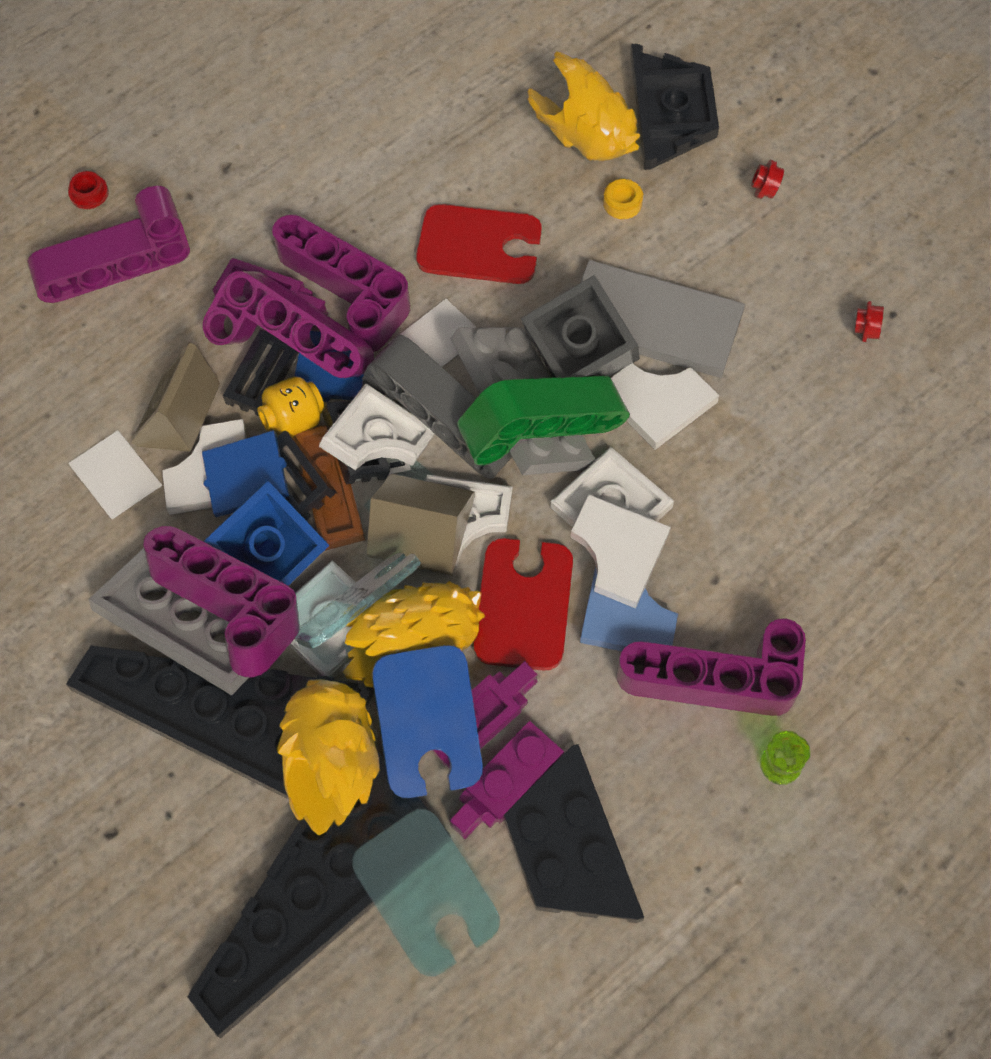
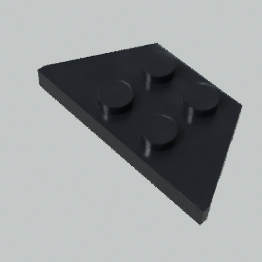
[630,44,719,170]
[504,744,645,923]

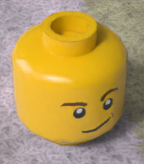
[257,376,324,435]

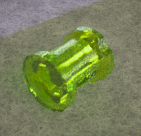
[760,731,810,785]

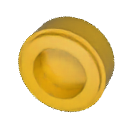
[603,179,643,219]

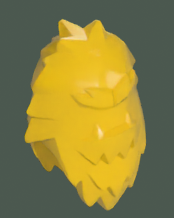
[528,51,640,161]
[343,581,485,688]
[277,679,380,835]

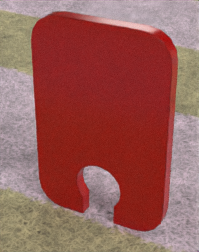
[416,204,542,284]
[474,538,573,671]

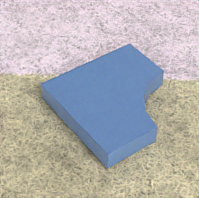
[580,566,678,651]

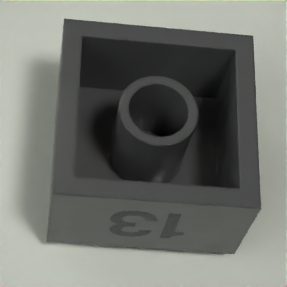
[521,275,640,378]

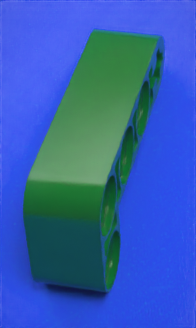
[457,376,630,465]

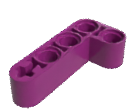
[27,186,190,303]
[272,215,410,352]
[202,271,374,378]
[143,526,300,677]
[617,618,806,716]

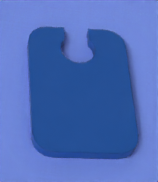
[372,645,483,798]

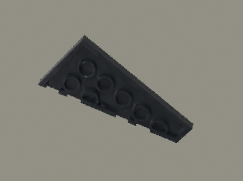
[66,645,374,800]
[187,751,451,1039]

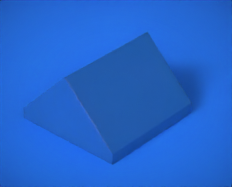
[203,481,329,586]

